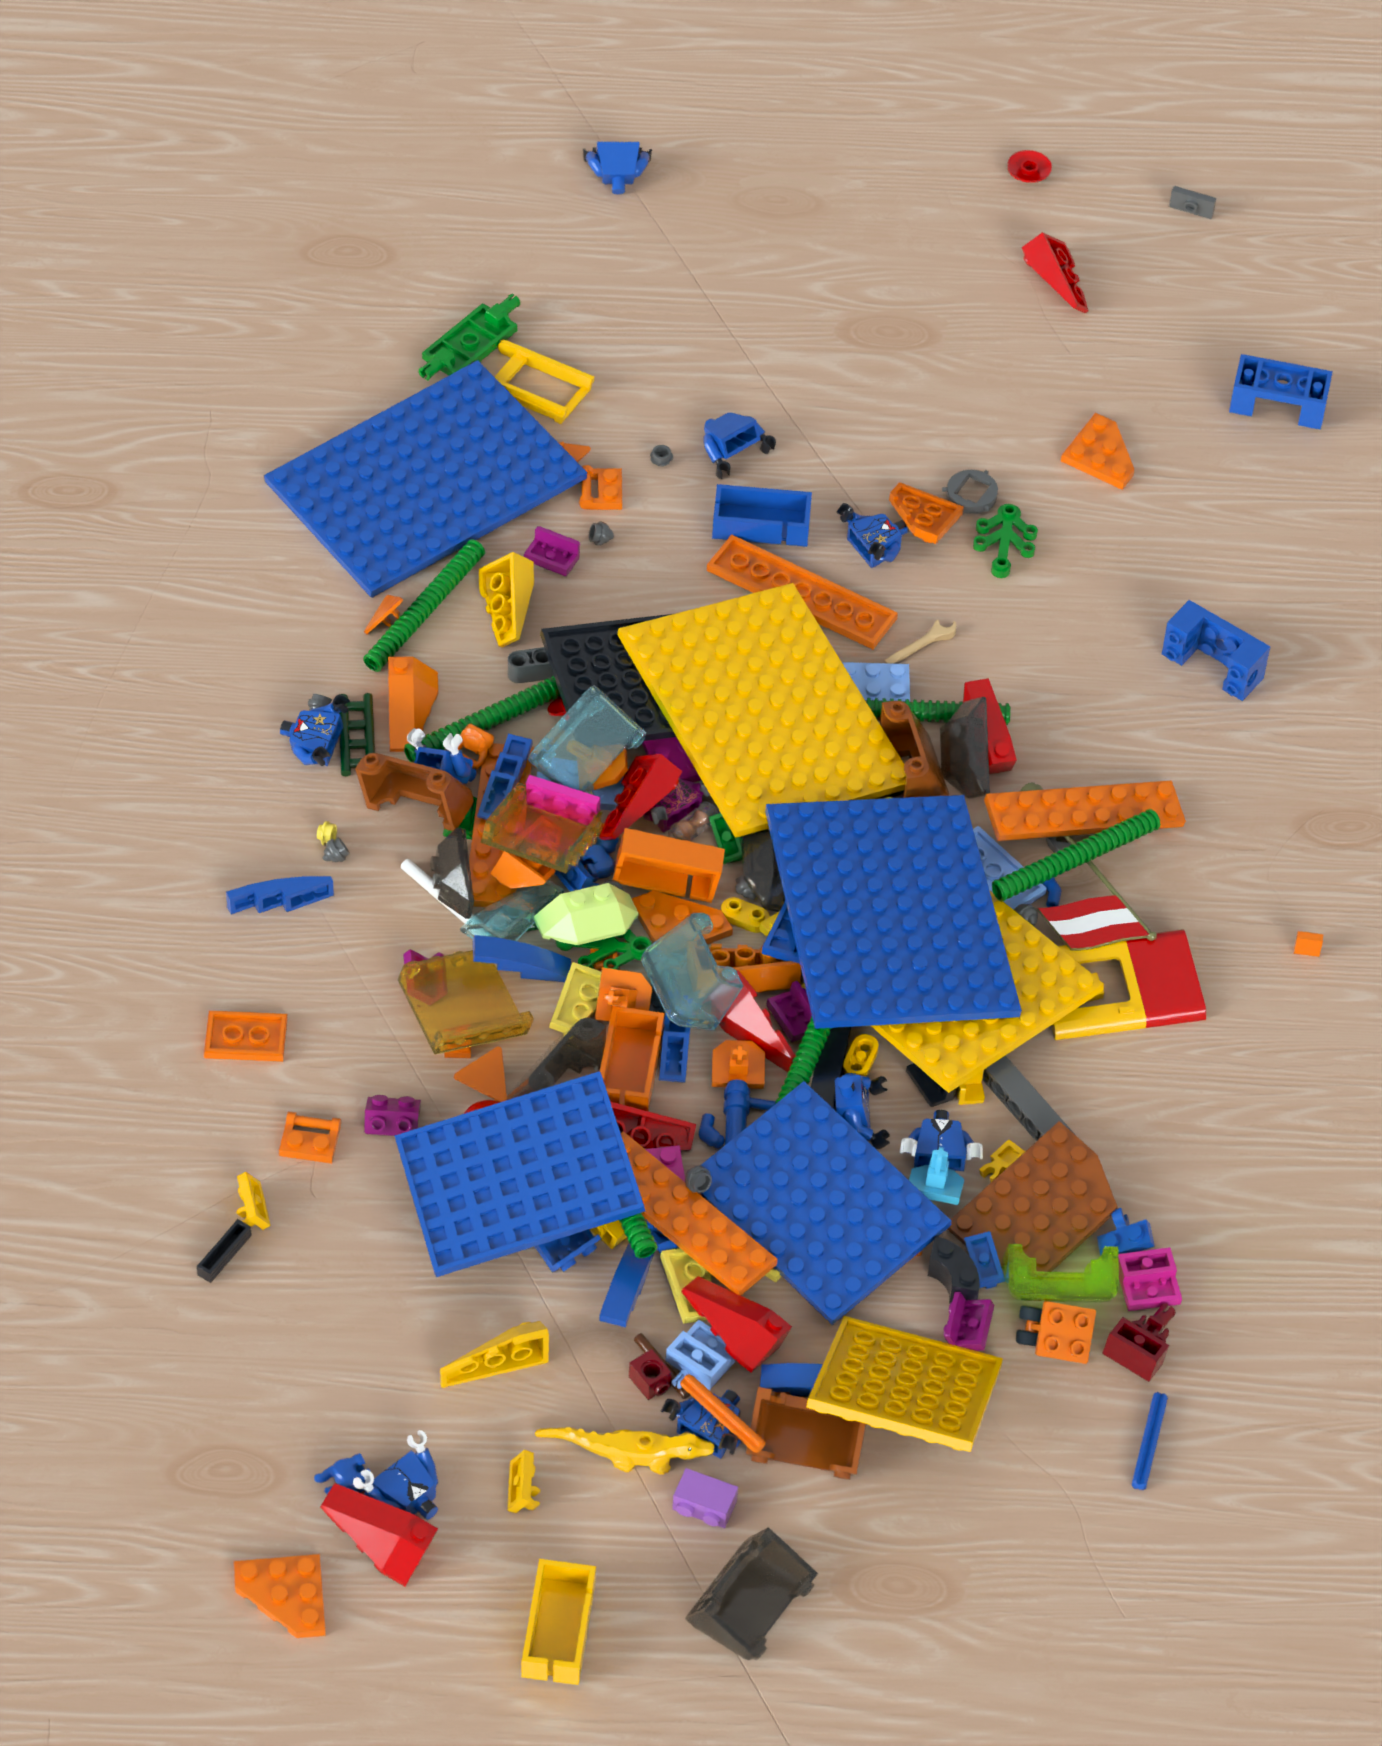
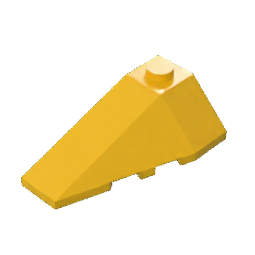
[479,552,534,648]
[440,1321,549,1388]

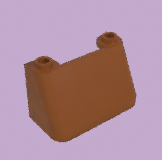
[880,701,949,798]
[355,753,474,832]
[746,1387,867,1480]

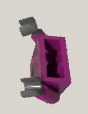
[643,778,710,833]

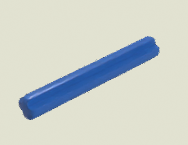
[1131,1392,1168,1490]

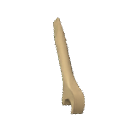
[884,620,957,664]

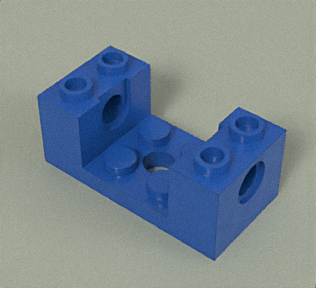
[1229,354,1333,430]
[1162,600,1271,701]

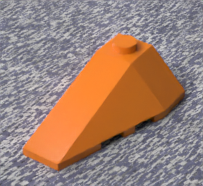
[388,656,438,752]
[490,818,562,889]

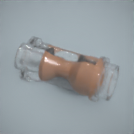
[668,801,719,842]

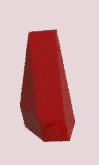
[958,678,1017,779]
[599,754,683,840]
[709,970,796,1072]
[610,1102,696,1151]
[681,1276,792,1373]
[320,1483,438,1587]

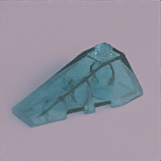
[460,880,564,941]

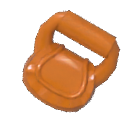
[458,724,494,769]

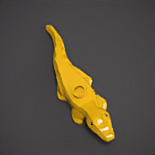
[535,1427,714,1475]

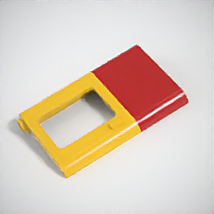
[1051,929,1206,1040]

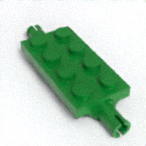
[418,294,521,381]

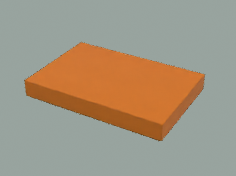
[204,1010,288,1062]

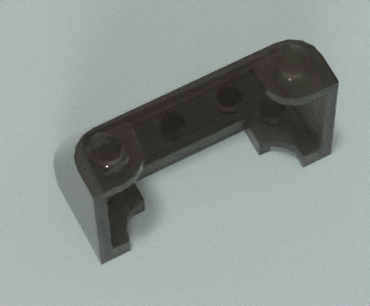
[507,1018,606,1100]
[685,1527,818,1661]

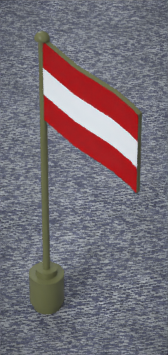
[1020,782,1157,951]

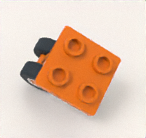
[1016,1301,1096,1364]

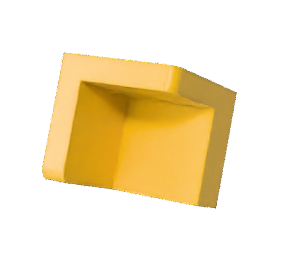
[956,1070,985,1105]

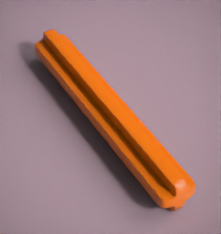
[680,1374,766,1453]

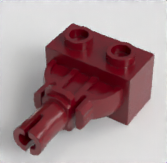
[1102,1303,1176,1382]

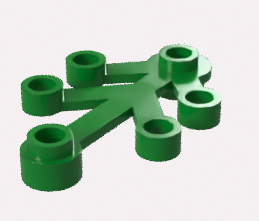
[973,504,1038,578]
[555,929,654,970]

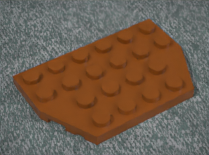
[947,1121,1117,1281]

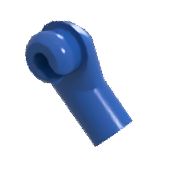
[1042,878,1062,907]
[698,1113,725,1149]

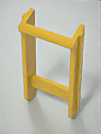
[495,340,594,424]

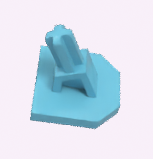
[909,1147,964,1205]

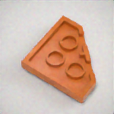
[1061,412,1135,490]
[889,482,964,544]
[631,891,733,961]
[234,1554,326,1638]

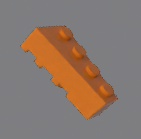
[688,942,801,999]

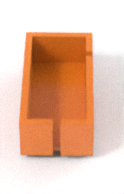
[612,828,725,903]
[600,1006,665,1111]

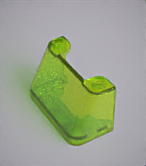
[1002,1244,1119,1303]

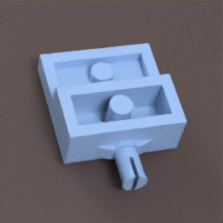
[665,1320,736,1390]

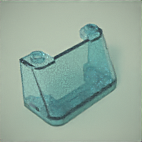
[528,685,646,795]
[640,913,743,1031]

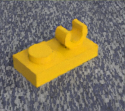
[236,1172,271,1230]
[507,1450,540,1513]

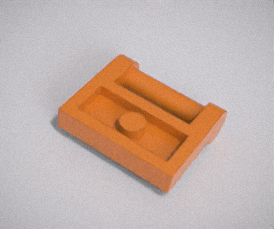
[579,465,622,510]
[279,1111,341,1163]

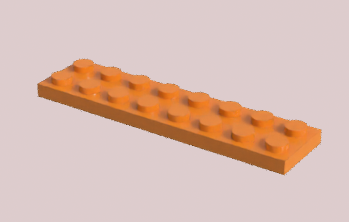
[707,534,898,650]
[464,743,534,908]
[984,780,1186,841]
[621,1131,777,1296]

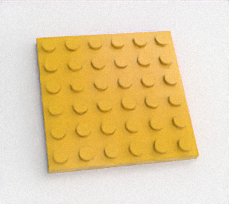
[806,1316,1003,1452]

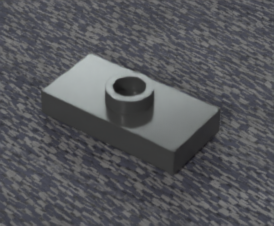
[1169,186,1217,219]

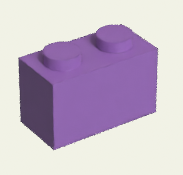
[672,1468,738,1528]

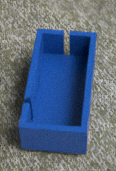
[712,484,812,547]

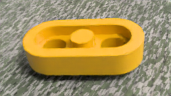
[721,897,770,933]
[843,1034,879,1077]

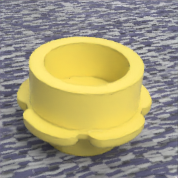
[317,821,337,846]

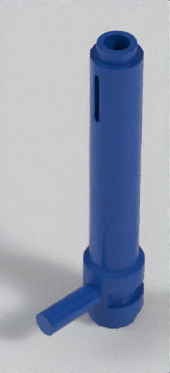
[723,1079,775,1145]

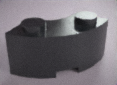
[927,1236,980,1304]

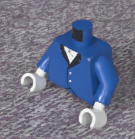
[407,728,477,784]
[899,1110,983,1171]
[353,1430,438,1520]

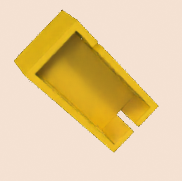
[521,1559,596,1685]

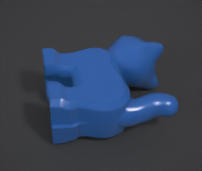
[575,835,619,882]
[314,1453,371,1494]

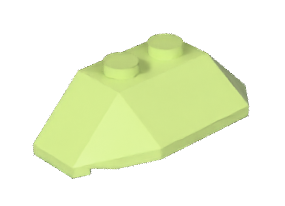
[534,883,638,945]

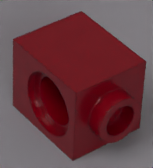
[629,1349,671,1400]

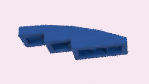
[477,734,533,823]
[226,876,334,915]
[473,935,571,982]
[659,993,693,1083]
[599,1243,655,1328]
[760,1363,823,1397]

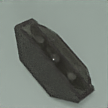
[940,697,990,799]
[430,828,474,919]
[741,829,785,912]

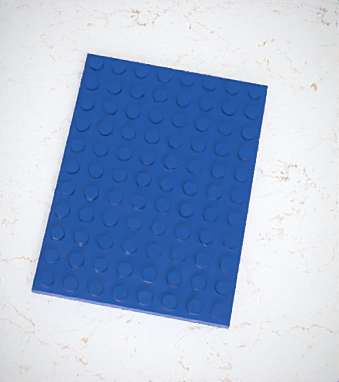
[264,360,587,598]
[765,795,1022,1029]

